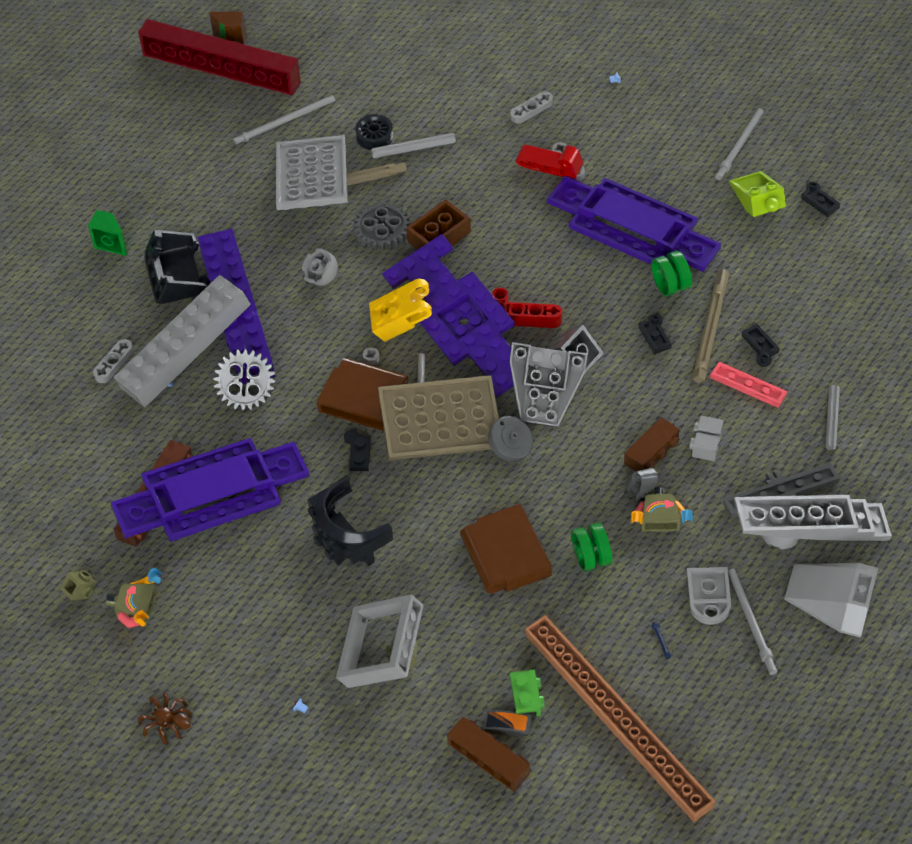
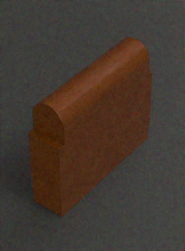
[317,358,409,431]
[460,504,552,594]

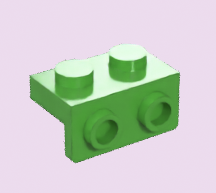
[510,670,545,717]

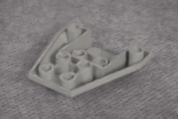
[509,342,588,426]
[784,563,879,638]

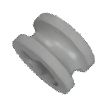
[363,347,380,365]

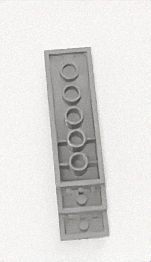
[734,495,892,541]

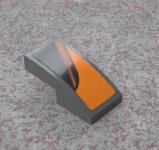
[483,710,532,736]

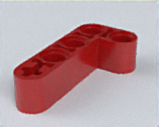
[515,145,583,179]
[492,287,562,328]

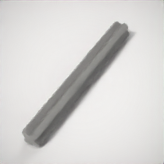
[371,133,456,158]

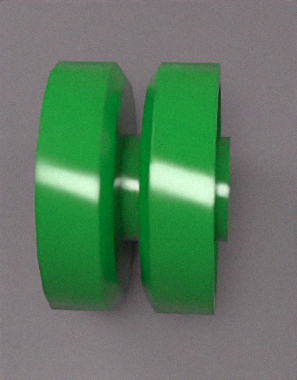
[651,251,692,297]
[571,522,613,572]

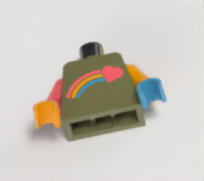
[630,487,693,532]
[106,568,162,628]

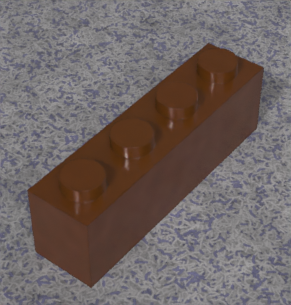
[447,717,530,792]

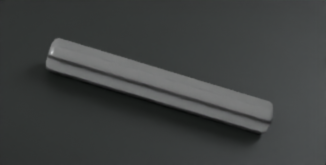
[825,385,840,450]

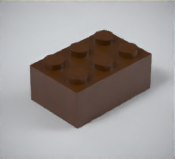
[406,199,471,250]

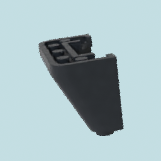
[144,230,210,304]

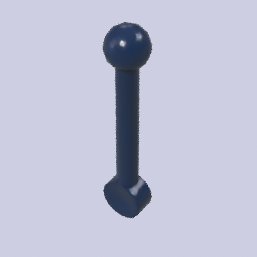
[651,622,671,659]

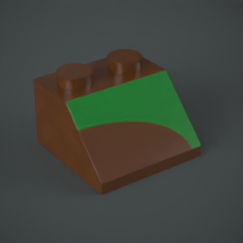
[210,12,247,44]

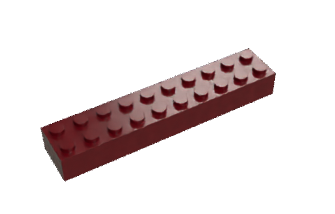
[138,19,301,96]

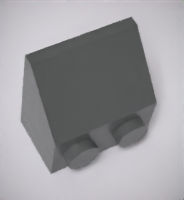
[549,324,604,373]

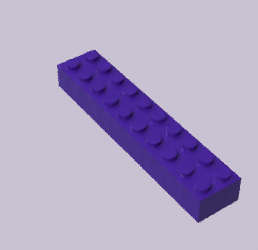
[197,228,275,385]

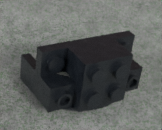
[307,475,393,566]

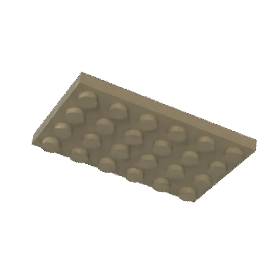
[378,375,499,461]

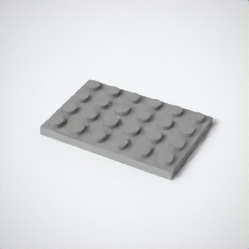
[276,135,348,210]

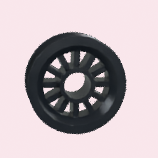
[355,114,393,150]

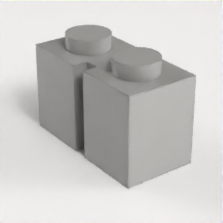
[689,416,724,461]

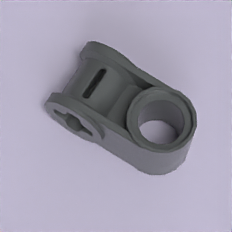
[626,468,658,505]

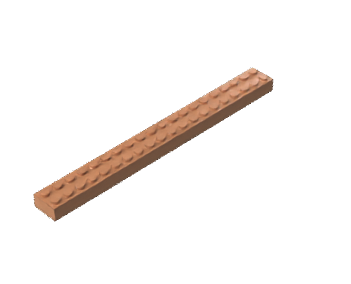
[525,615,715,822]

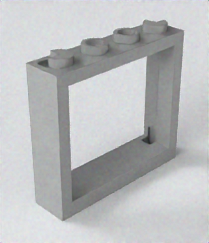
[336,594,424,688]

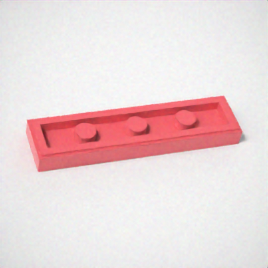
[710,362,787,408]

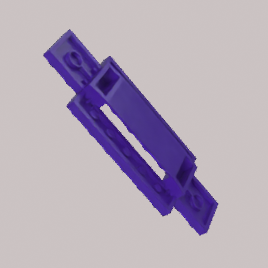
[547,176,721,272]
[111,438,309,542]

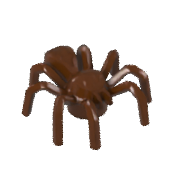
[138,692,193,744]

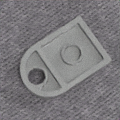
[686,567,731,625]

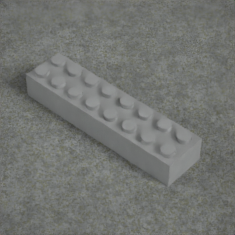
[113,275,251,408]

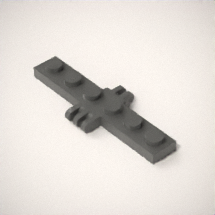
[723,463,840,518]

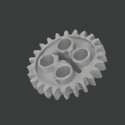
[213,348,275,410]

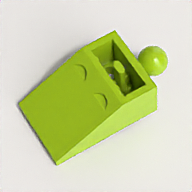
[729,171,786,217]

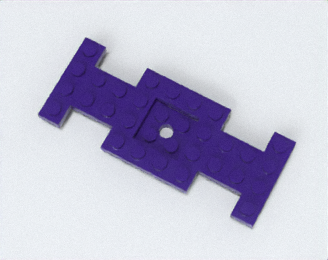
[382,234,515,399]

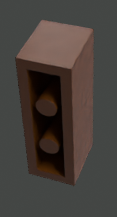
[624,417,680,472]

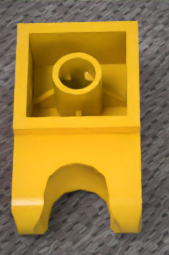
[369,279,432,342]

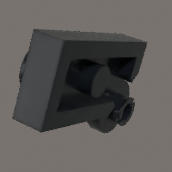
[801,182,841,217]
[638,314,672,354]
[742,324,780,367]
[344,430,371,471]

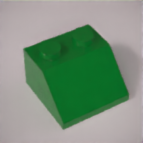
[88,210,128,256]

